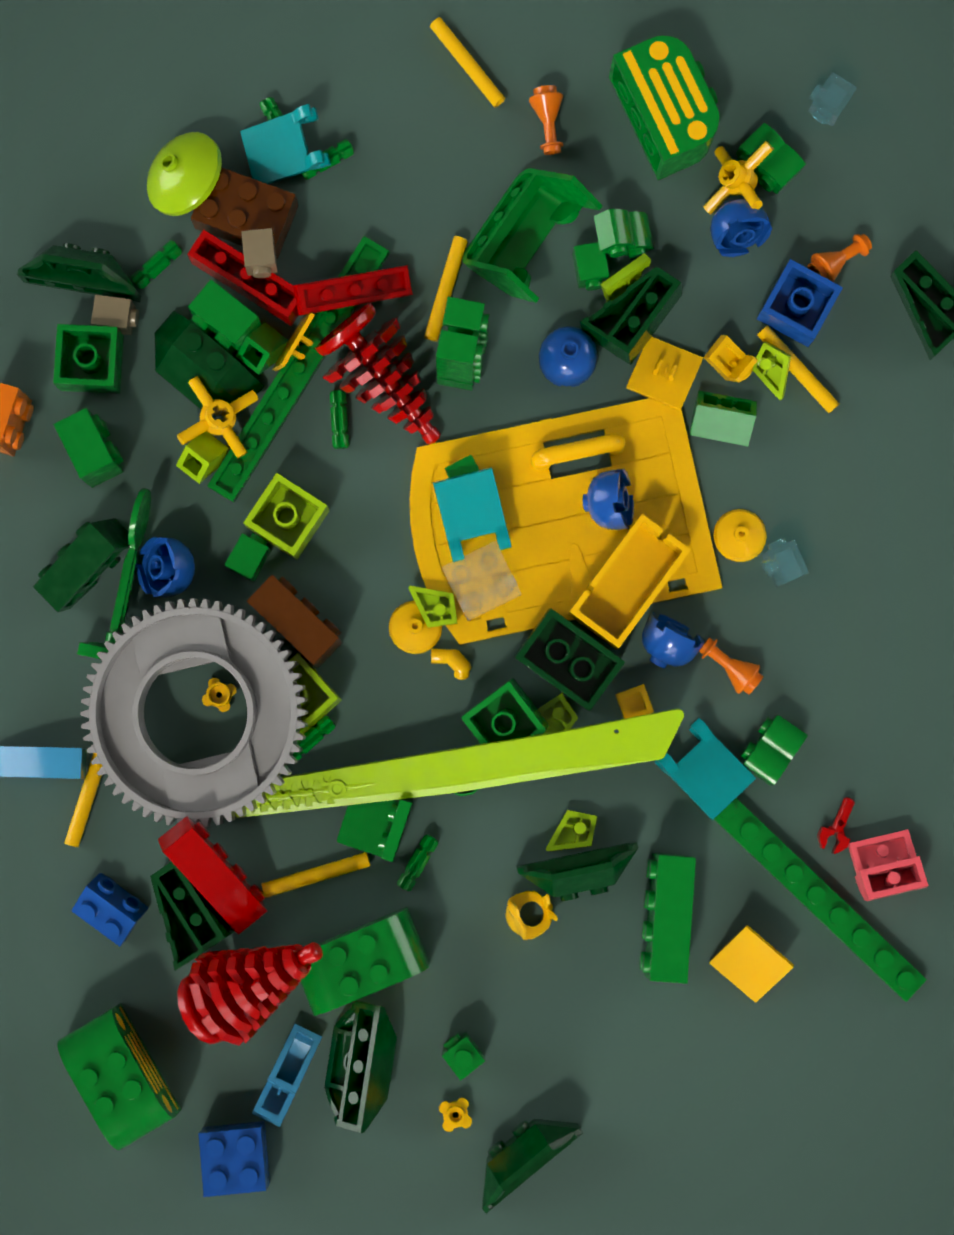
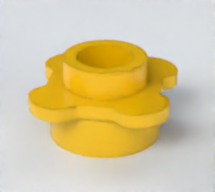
[202,678,237,712]
[439,1097,472,1132]

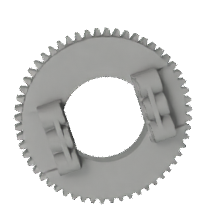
[80,598,308,827]

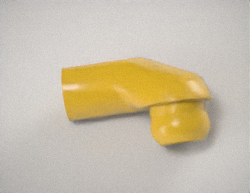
[431,649,471,680]

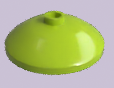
[147,132,222,216]

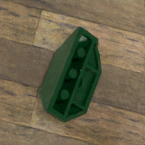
[17,243,141,302]
[154,311,264,410]
[516,841,638,901]
[324,1001,397,1133]
[482,1119,583,1214]

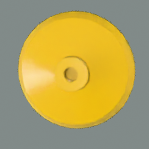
[713,509,767,562]
[389,601,442,654]

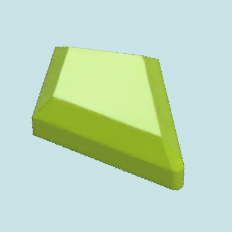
[753,341,791,400]
[408,586,458,628]
[538,693,578,734]
[546,810,597,851]

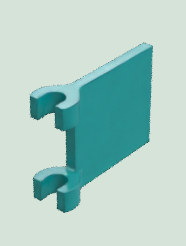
[240,104,331,184]
[433,467,512,562]
[654,718,756,820]

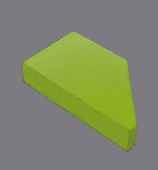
[600,253,651,302]

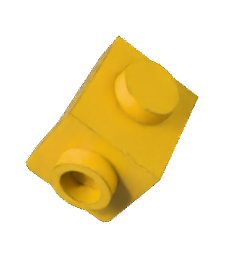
[703,335,758,383]

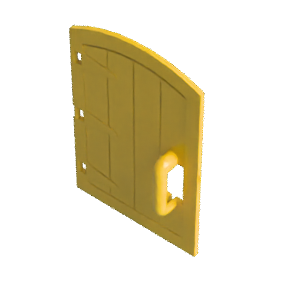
[409,398,722,645]

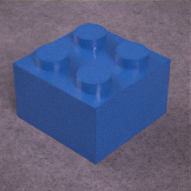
[757,259,843,347]
[198,1121,270,1197]

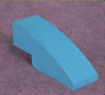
[0,746,87,779]
[252,1024,322,1127]

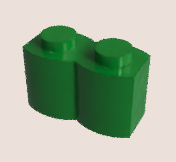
[736,123,806,194]
[594,209,654,260]
[741,714,808,786]

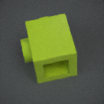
[176,431,229,484]

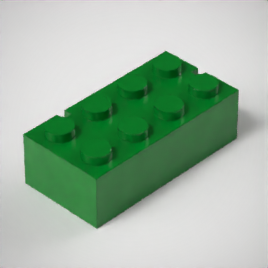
[436,296,490,391]
[639,853,696,984]

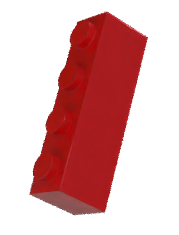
[187,229,298,326]
[158,816,268,935]

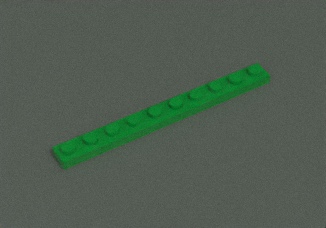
[207,236,390,503]
[713,798,927,1002]

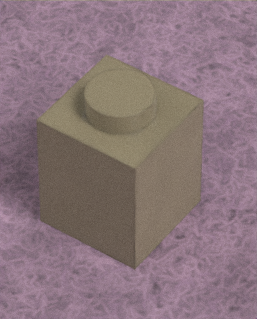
[241,228,278,278]
[91,295,139,336]

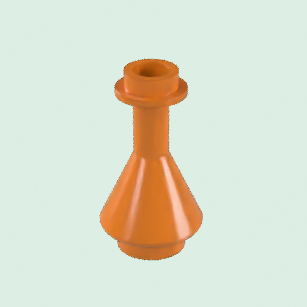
[529,85,564,155]
[807,234,872,282]
[699,637,764,695]

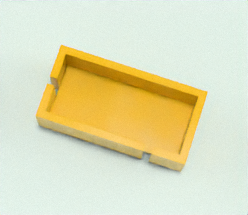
[568,514,691,649]

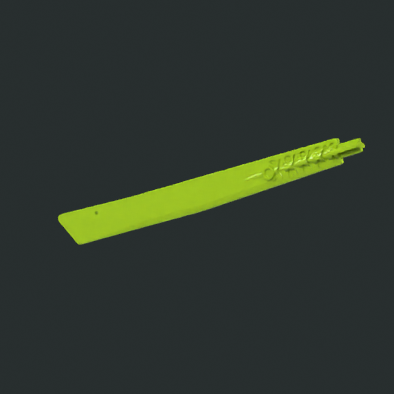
[235,708,684,818]

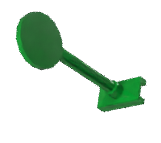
[77,488,151,659]

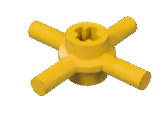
[703,141,774,214]
[177,376,258,458]

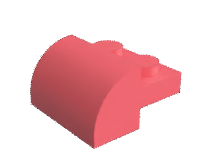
[848,829,929,901]

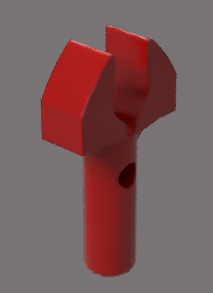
[817,797,855,854]

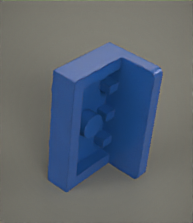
[71,873,148,947]

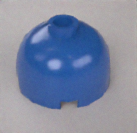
[710,199,772,257]
[539,326,598,387]
[583,469,634,530]
[137,537,195,598]
[642,612,704,668]

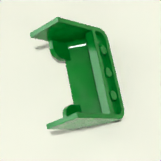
[462,168,603,303]

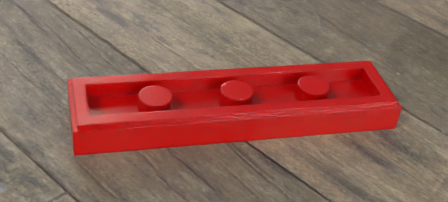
[293,265,413,315]

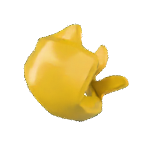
[505,891,558,940]

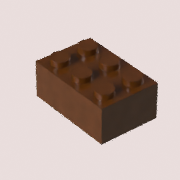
[190,167,299,259]
[247,575,343,668]

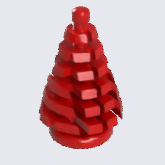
[315,303,441,445]
[177,942,323,1046]

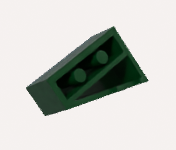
[890,250,954,360]
[580,267,682,365]
[33,518,129,612]
[150,862,235,971]

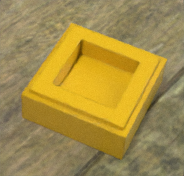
[615,684,654,719]

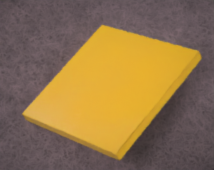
[272,313,315,372]
[626,337,703,411]
[709,925,794,1003]

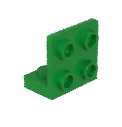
[337,799,413,862]

